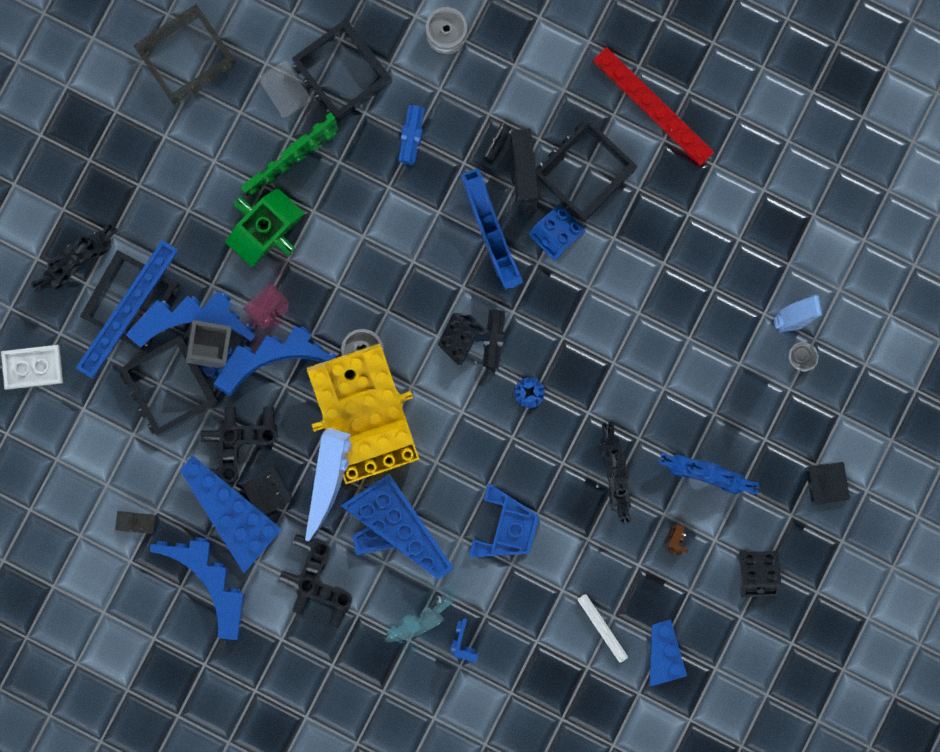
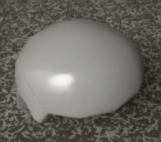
[788,342,819,372]

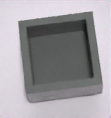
[185,320,231,369]

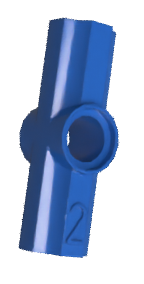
[398,105,425,165]

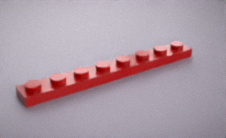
[593,47,714,166]

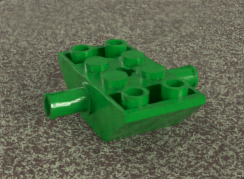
[225,188,305,268]

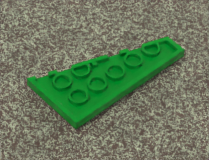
[241,112,339,196]

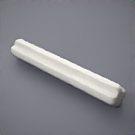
[578,594,628,663]

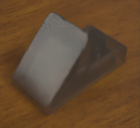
[115,511,156,534]

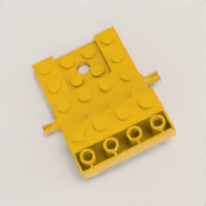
[307,343,419,484]

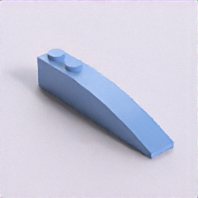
[774,295,822,333]
[305,428,352,541]

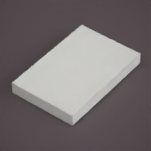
[1,345,63,390]

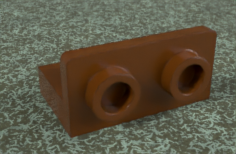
[664,524,688,555]

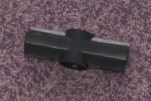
[482,309,505,369]

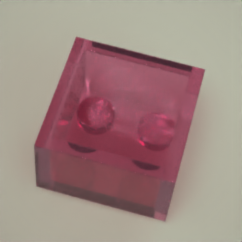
[242,282,290,330]

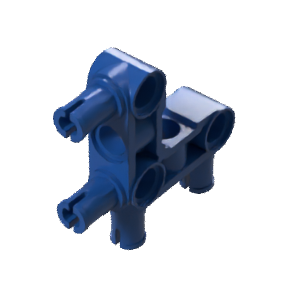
[659,453,759,495]

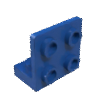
[528,205,586,261]
[451,618,478,662]

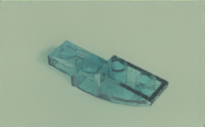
[385,595,454,642]

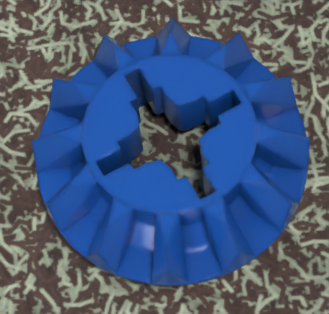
[514,377,545,408]

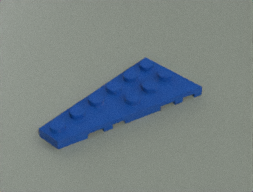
[180,455,282,573]
[341,474,454,580]

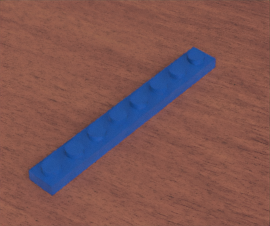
[76,240,179,379]

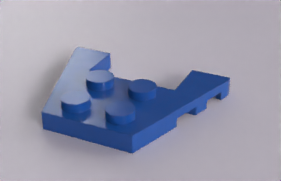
[469,484,539,557]

